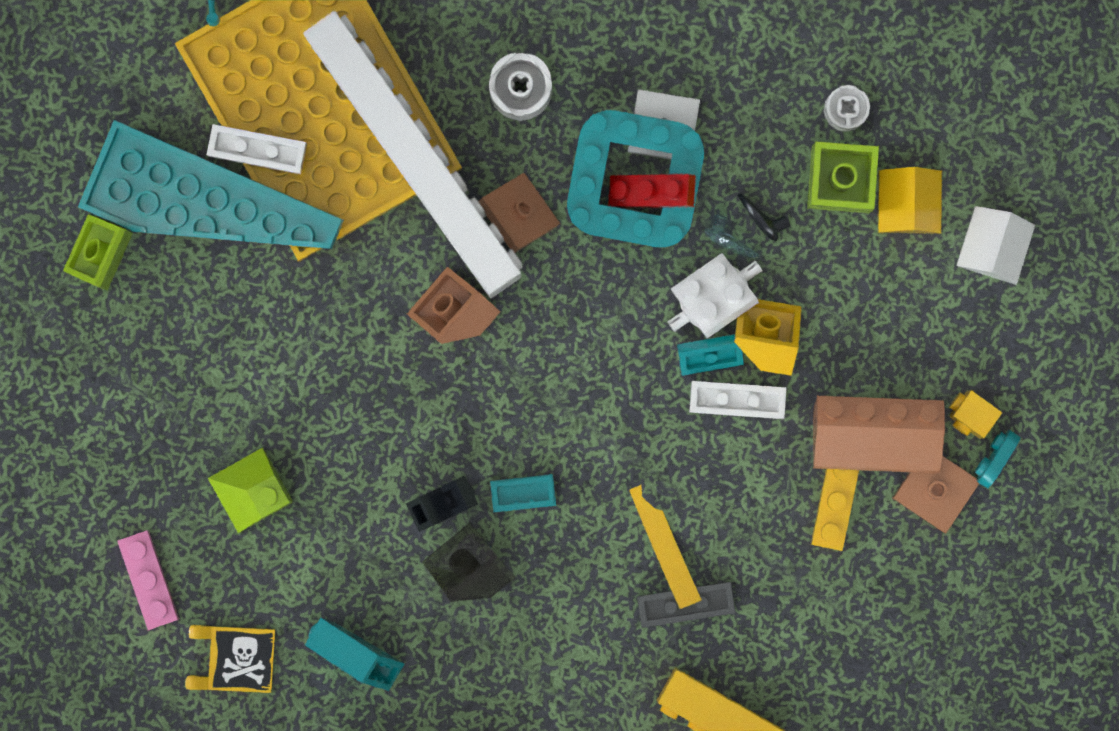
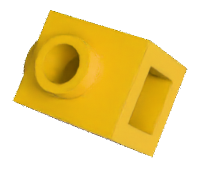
[949,390,1003,439]

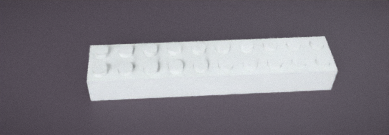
[303,11,523,299]

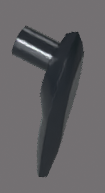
[737,193,790,241]

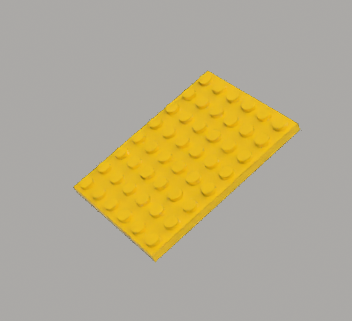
[175,0,462,262]

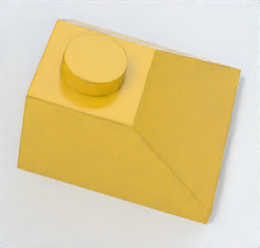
[734,299,801,376]

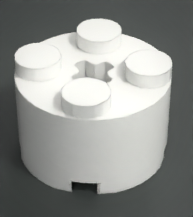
[489,53,552,121]

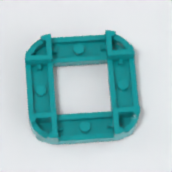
[567,110,704,247]

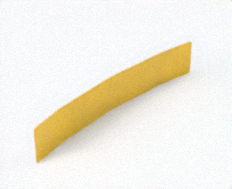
[629,485,701,609]

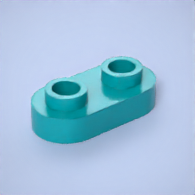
[974,430,1021,488]

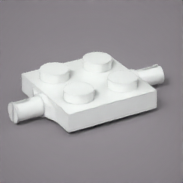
[667,253,762,338]

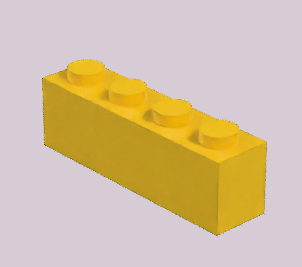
[657,667,785,731]

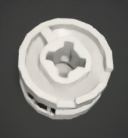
[824,85,870,132]

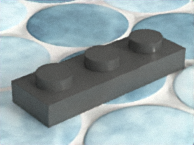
[637,581,736,628]

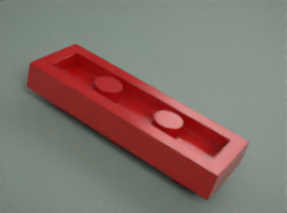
[608,174,696,208]

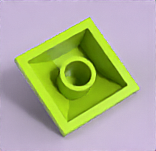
[208,447,293,533]

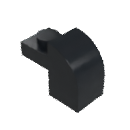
[406,475,478,532]

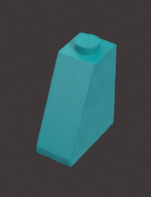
[305,618,404,691]

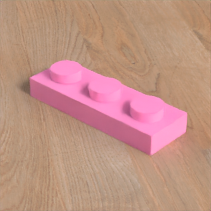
[117,530,179,630]

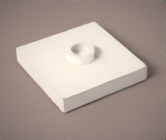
[628,90,700,159]

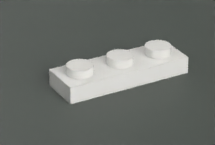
[207,124,307,174]
[689,381,786,419]

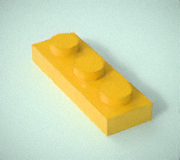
[811,469,859,551]

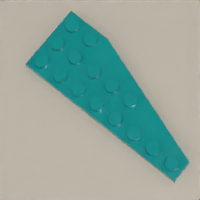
[78,120,344,249]

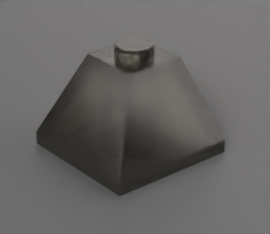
[423,522,515,602]

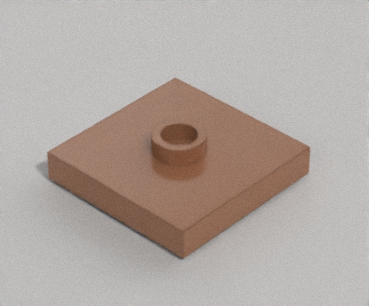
[478,173,560,253]
[892,456,979,534]

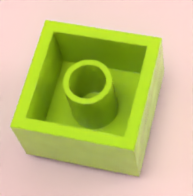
[807,142,879,213]

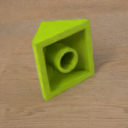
[63,214,133,291]

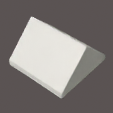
[956,206,1035,285]

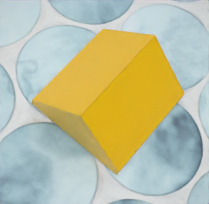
[878,167,942,234]

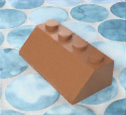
[813,396,945,473]

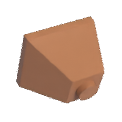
[407,267,500,344]

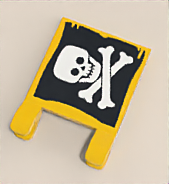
[185,625,275,693]

